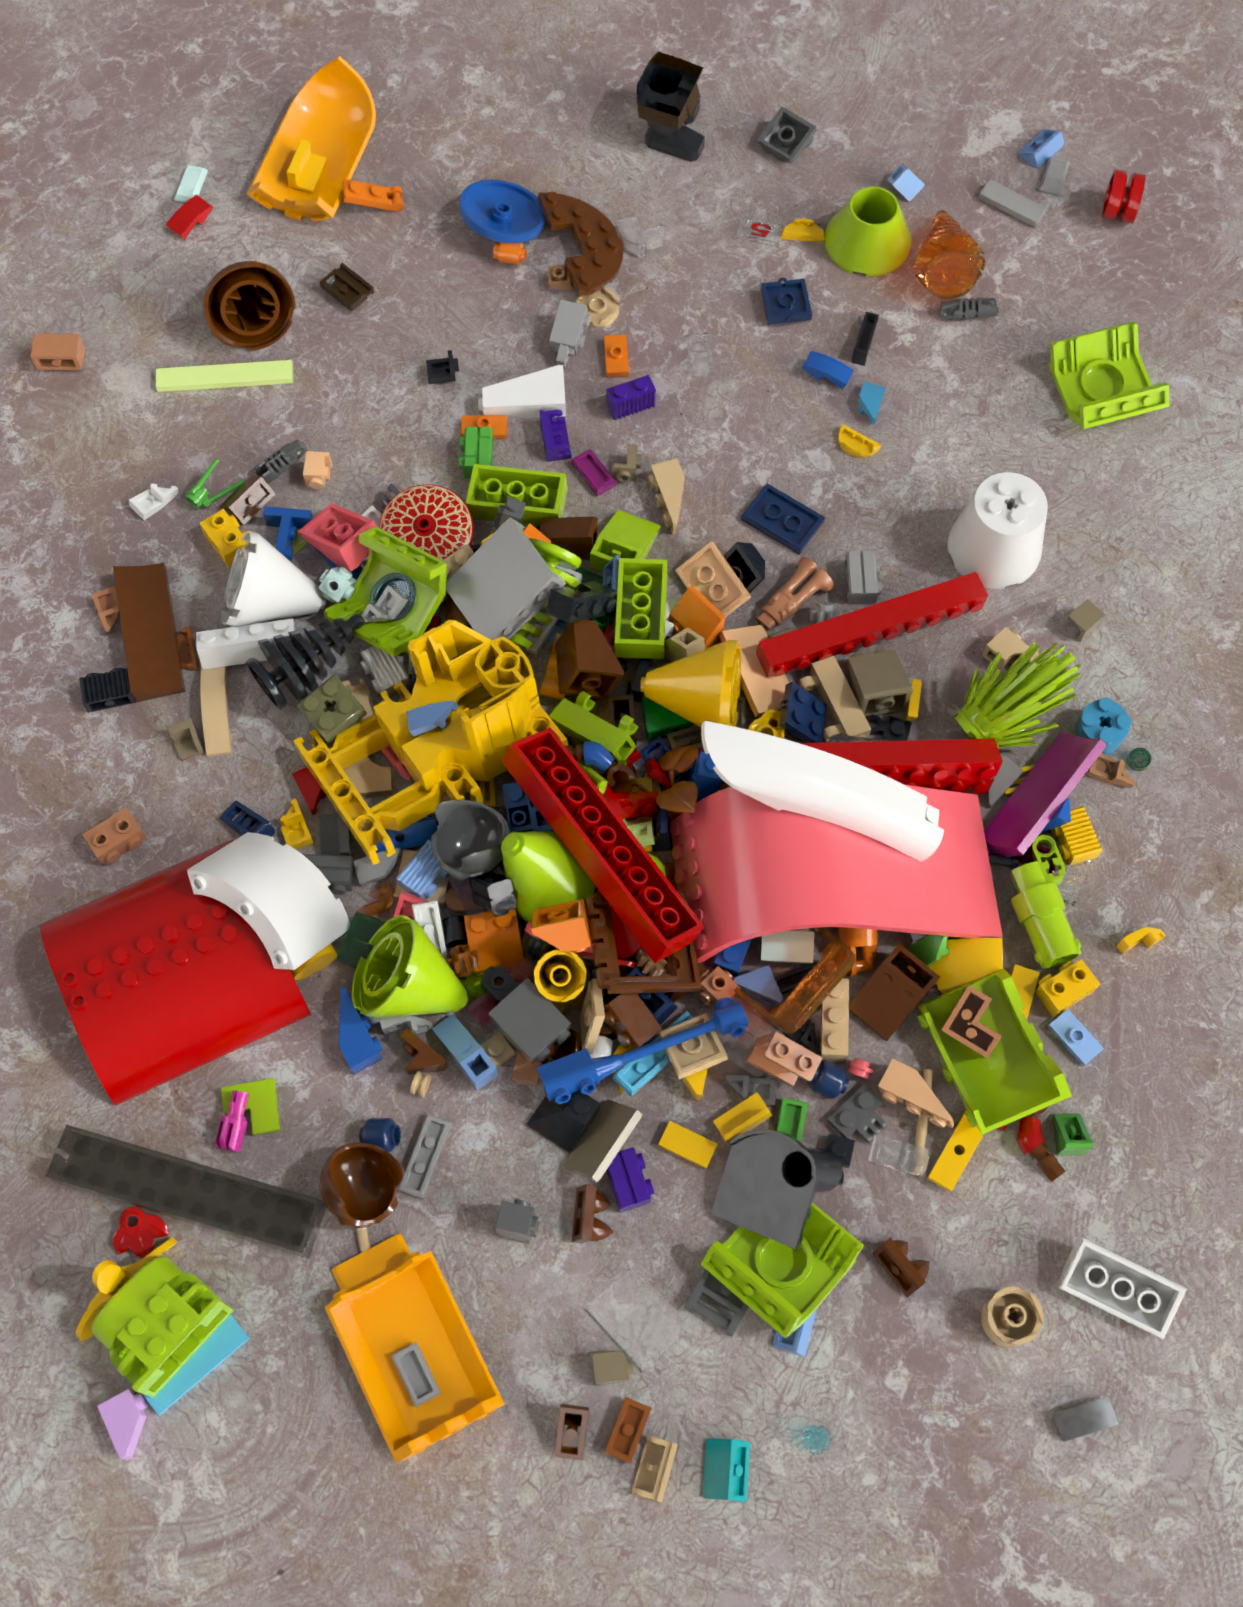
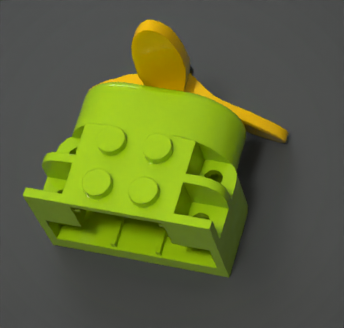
[75,1237,234,1398]

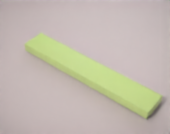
[156,360,293,392]

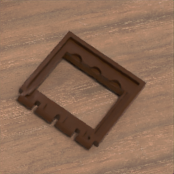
[585,891,701,994]

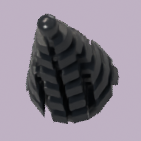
[246,613,365,710]

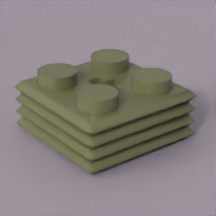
[297,675,367,744]

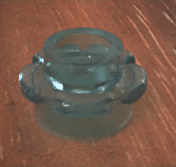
[803,1425,831,1454]

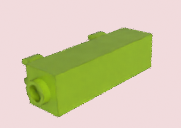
[549,691,638,762]

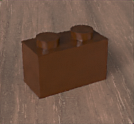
[604,993,662,1051]

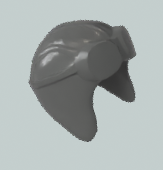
[431,800,510,882]

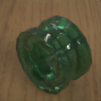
[1127,747,1152,771]

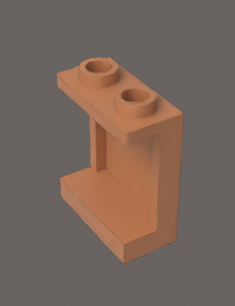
[745,1032,822,1087]

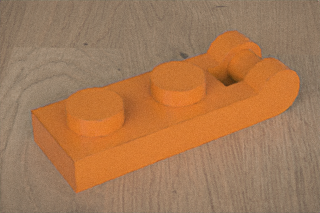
[342,179,404,212]

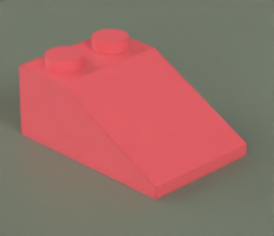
[298,503,376,572]

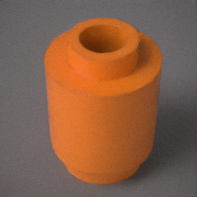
[493,241,527,266]

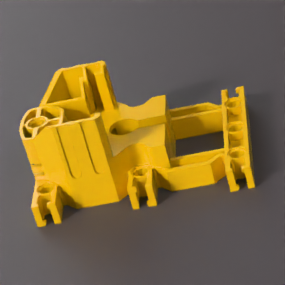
[293,620,568,865]

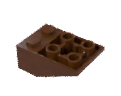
[849,943,940,1042]

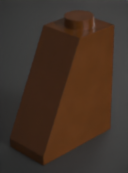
[536,516,598,561]

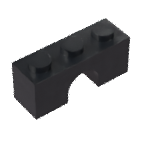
[546,581,617,623]

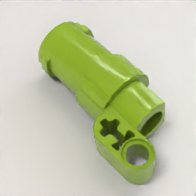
[1011,835,1082,969]

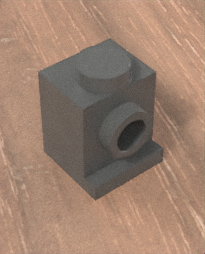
[492,497,526,532]

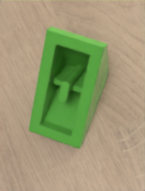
[1053,1114,1093,1156]

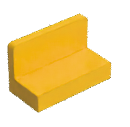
[287,139,327,193]
[713,1092,773,1145]

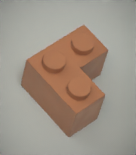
[941,985,1002,1059]

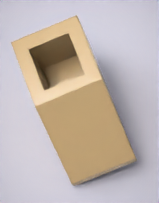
[664,628,705,662]

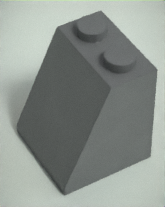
[488,978,571,1065]

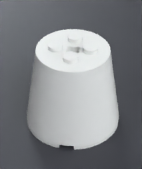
[947,472,1048,589]

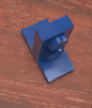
[263,506,313,561]

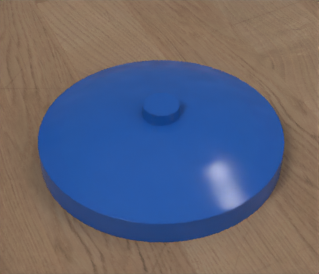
[459,180,546,243]

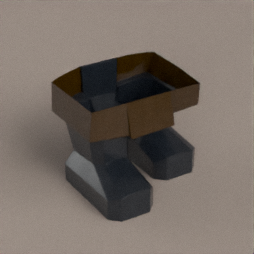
[637,51,705,162]

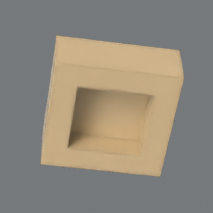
[480,1032,515,1068]

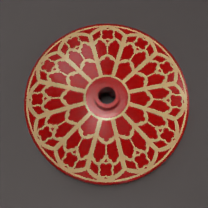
[379,484,474,560]

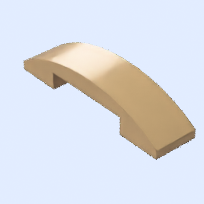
[200,666,232,757]

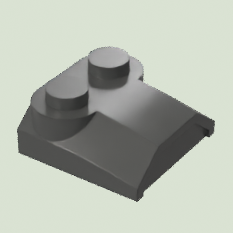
[757,106,817,163]

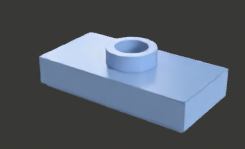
[1047,1009,1104,1066]

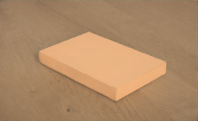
[675,541,751,618]

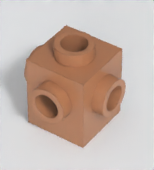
[697,966,740,1008]

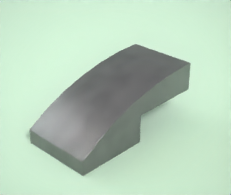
[1053,1396,1120,1442]

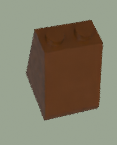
[555,620,624,699]

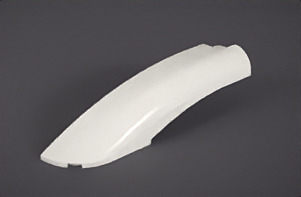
[701,721,944,862]

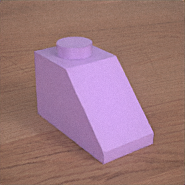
[97,1389,147,1460]

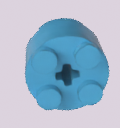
[1075,697,1132,755]

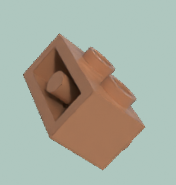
[31,333,85,370]
[82,807,147,866]

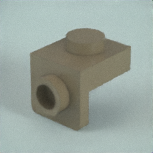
[612,444,641,482]

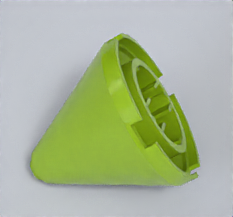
[501,831,596,922]
[352,915,468,1018]

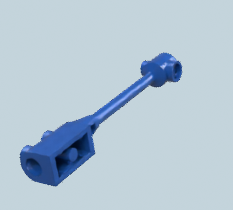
[537,998,748,1104]

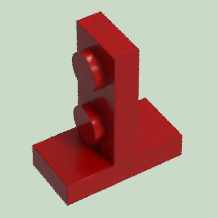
[603,783,659,820]

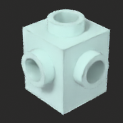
[318,567,357,603]

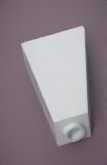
[478,365,566,419]

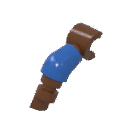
[565,741,636,788]

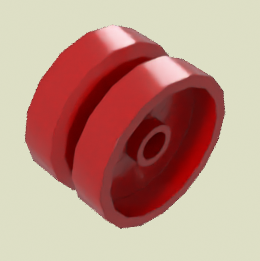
[1102,169,1146,224]

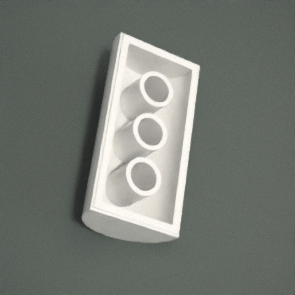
[1059,1237,1187,1339]

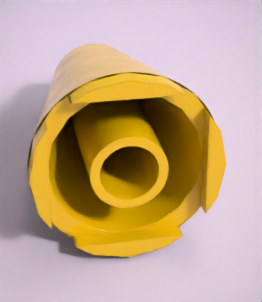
[534,949,587,1002]

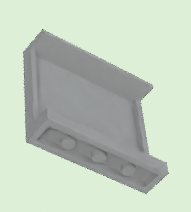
[446,517,566,640]

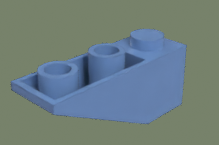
[432,1014,499,1091]

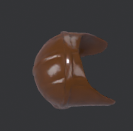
[320,1143,405,1229]

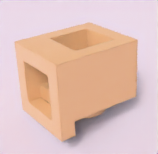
[303,451,333,490]

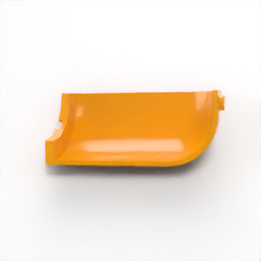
[246,56,376,222]

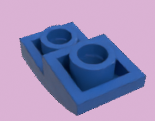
[802,351,854,389]

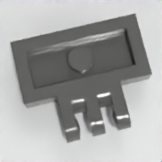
[827,1084,888,1144]

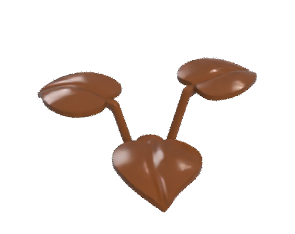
[605,746,699,820]

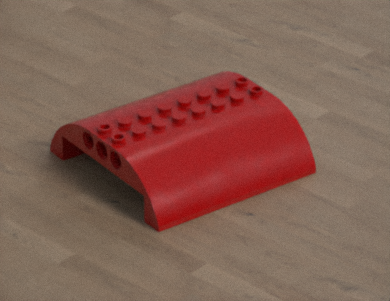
[40,839,311,1106]

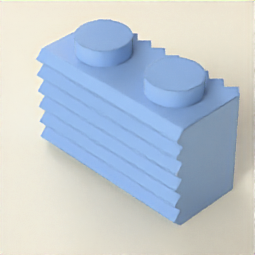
[396,840,449,899]

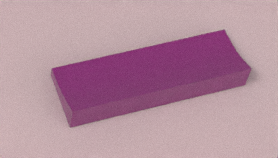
[984,732,1107,856]

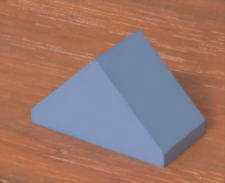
[733,965,783,1010]

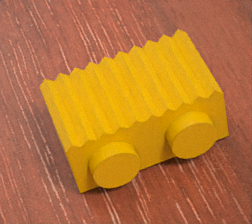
[1050,806,1102,866]

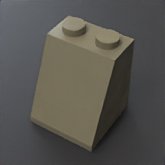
[845,649,913,718]

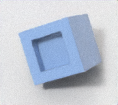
[887,163,925,201]

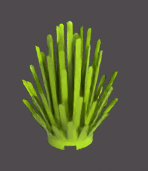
[954,642,1081,748]

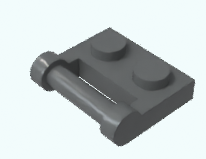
[684,1269,749,1337]

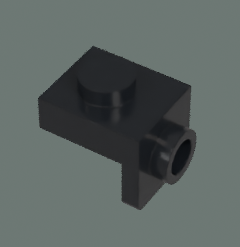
[426,350,459,384]

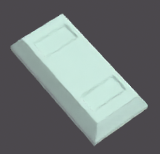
[174,165,208,203]

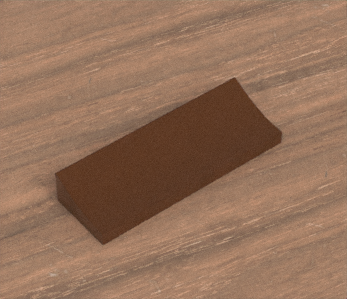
[113,562,186,702]

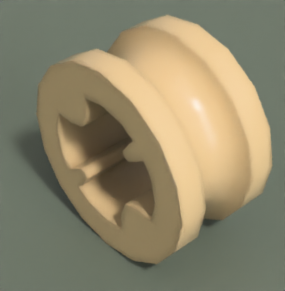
[410,1071,431,1098]

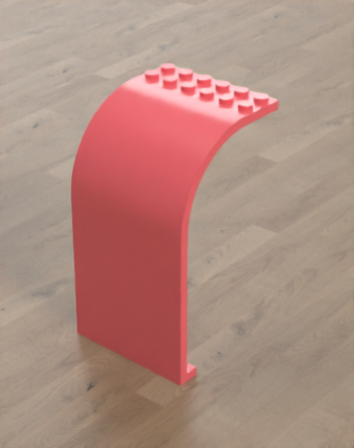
[670,785,1003,964]

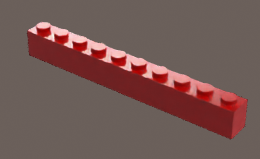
[756,572,989,678]

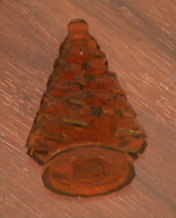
[914,210,986,299]

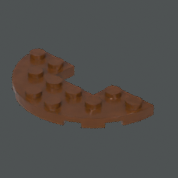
[537,192,623,297]

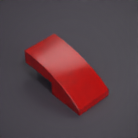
[166,194,214,239]

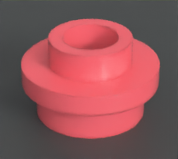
[847,1058,873,1079]

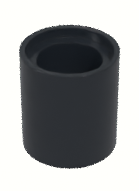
[442,915,468,948]

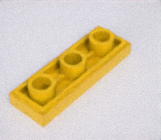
[927,1110,984,1193]

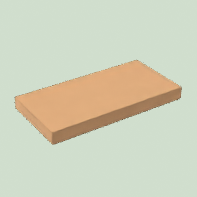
[719,625,789,717]

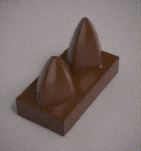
[572,1184,613,1244]
[872,1238,929,1298]

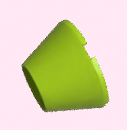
[824,187,912,277]

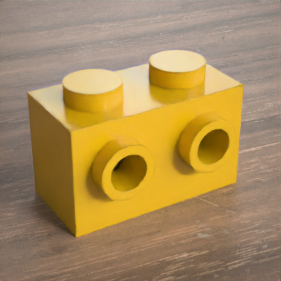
[199,509,247,568]
[1034,959,1100,1018]

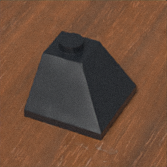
[724,542,765,594]
[527,1090,600,1154]

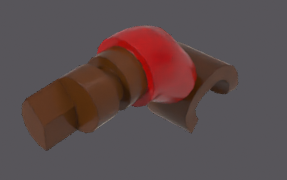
[1017,1107,1066,1182]

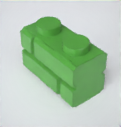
[459,427,494,479]

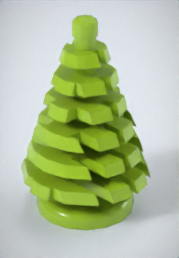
[510,538,582,649]

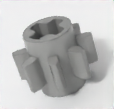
[810,602,839,624]

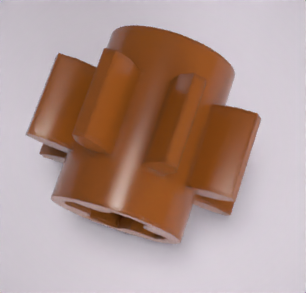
[446,945,479,977]

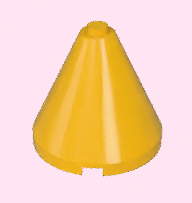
[641,640,741,728]

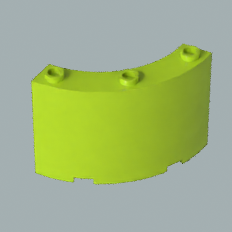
[917,969,1072,1135]

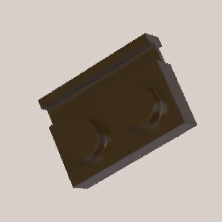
[320,263,375,312]

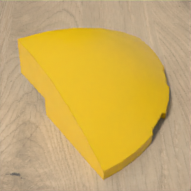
[929,938,1003,995]

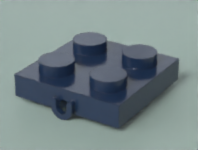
[760,278,812,325]
[779,681,827,743]

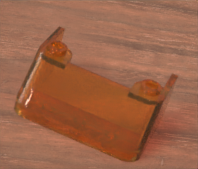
[734,927,855,1033]

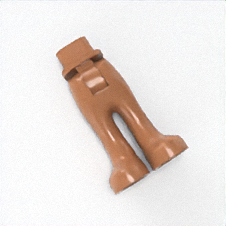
[756,557,834,631]

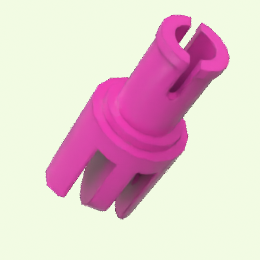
[214,1090,249,1153]

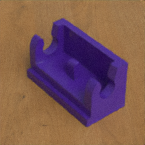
[539,410,572,462]

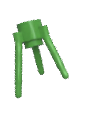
[185,458,244,509]

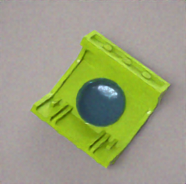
[324,526,447,657]

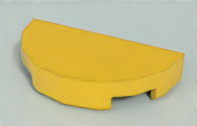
[781,218,825,242]
[838,424,881,458]
[905,678,922,722]

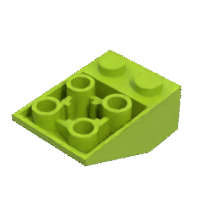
[590,510,661,572]

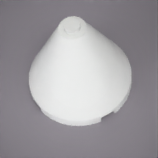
[222,531,326,627]

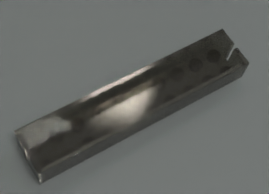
[45,1124,327,1259]

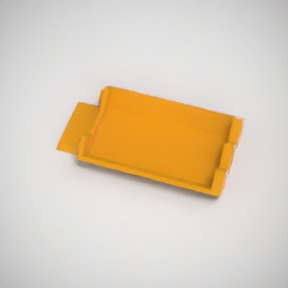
[325,1233,505,1464]

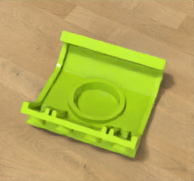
[1047,321,1169,429]
[701,1202,864,1338]

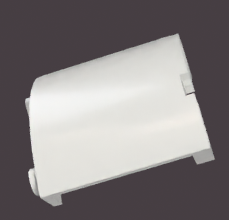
[187,832,351,970]

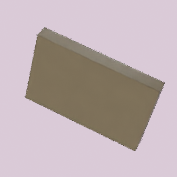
[563,1099,643,1182]

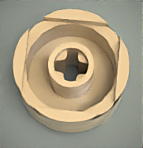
[981,1287,1044,1348]

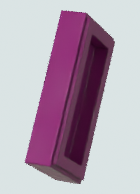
[571,449,616,496]

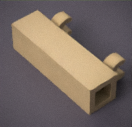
[799,656,871,742]

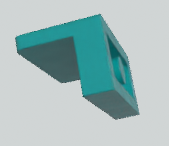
[703,1438,750,1502]

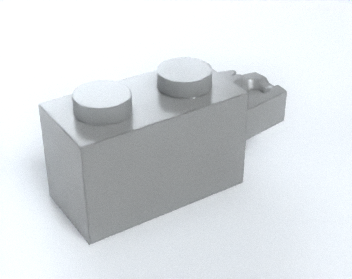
[549,299,591,368]

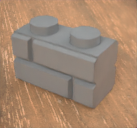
[844,551,882,604]

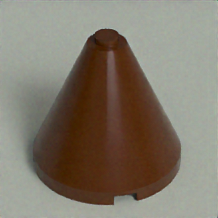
[203,261,295,350]

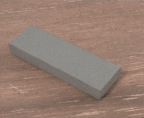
[978,179,1047,228]
[398,1114,453,1200]

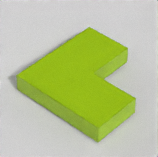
[221,1078,281,1136]

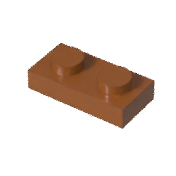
[604,1397,652,1464]

